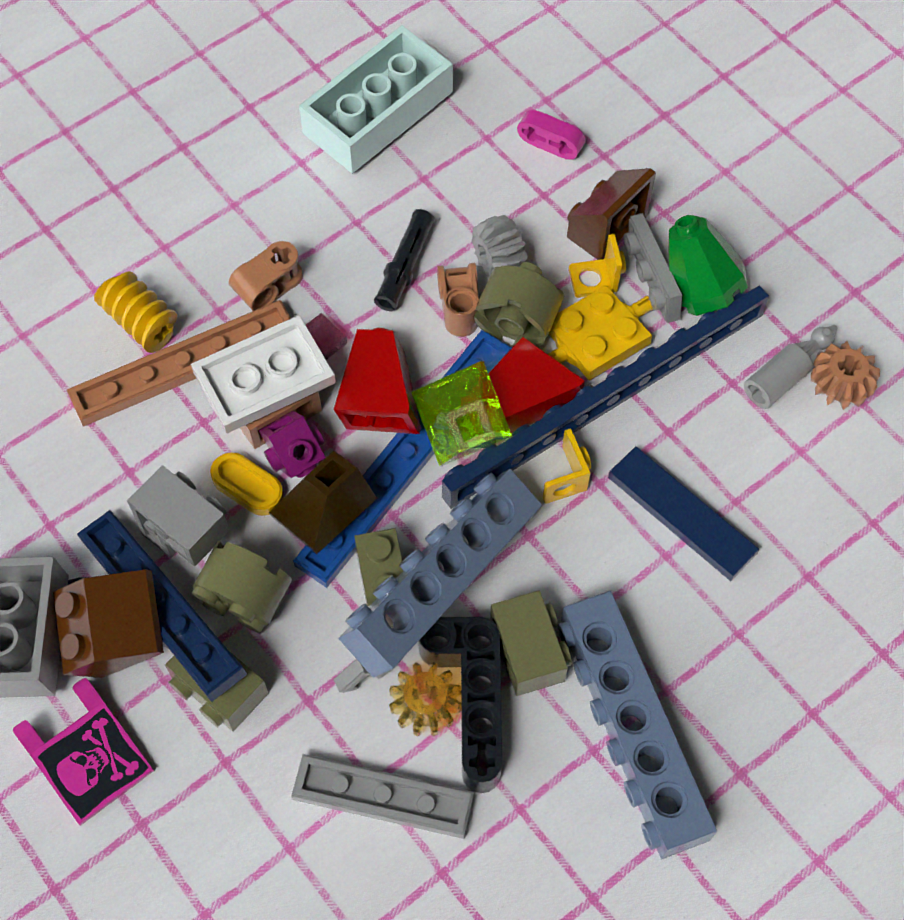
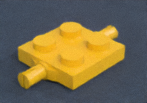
[548,285,654,381]

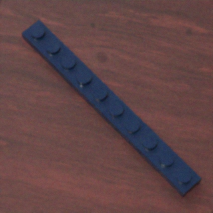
[442,285,769,509]

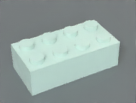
[299,25,453,174]

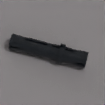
[374,209,435,311]

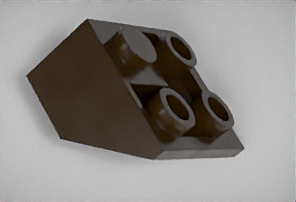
[269,451,377,554]

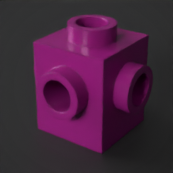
[259,411,326,478]

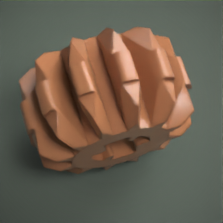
[811,341,880,410]

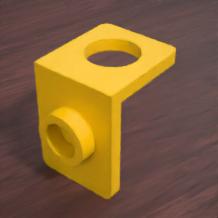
[568,234,626,298]
[542,428,591,504]

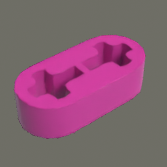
[517,110,586,160]

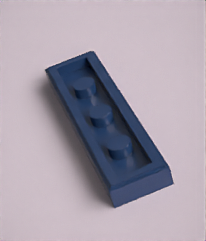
[608,446,759,582]

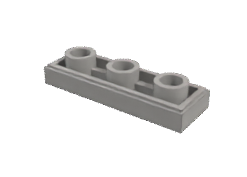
[623,213,682,323]

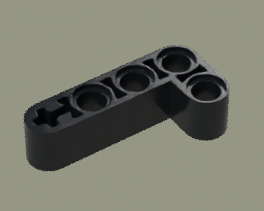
[418,617,502,793]

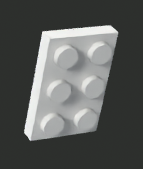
[191,315,336,434]

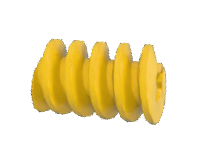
[94,271,177,353]

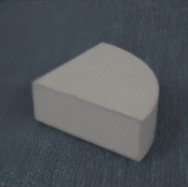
[333,659,392,693]

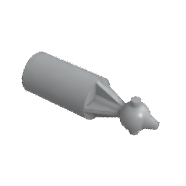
[744,325,838,409]

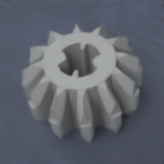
[472,215,528,277]

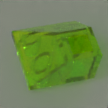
[411,361,512,466]

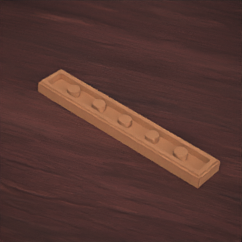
[67,300,291,427]

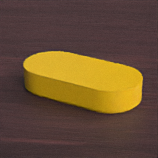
[210,452,284,516]

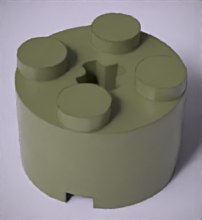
[474,262,565,348]
[192,541,292,633]

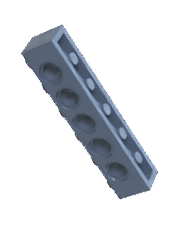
[338,469,542,678]
[557,591,717,860]

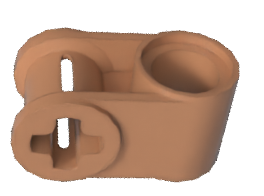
[229,241,303,311]
[437,262,479,337]

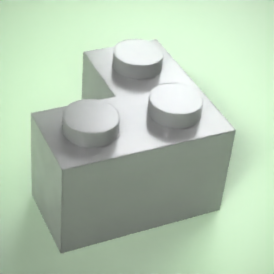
[127,465,229,566]

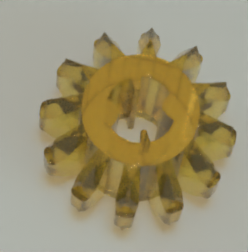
[389,662,461,737]

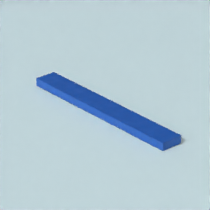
[293,330,512,588]

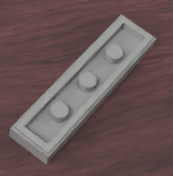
[291,754,474,839]

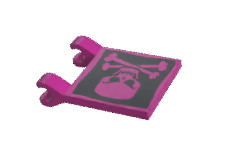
[13,678,154,826]

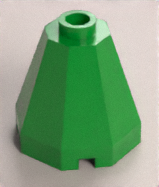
[668,215,748,316]

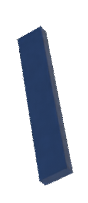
[77,510,247,702]

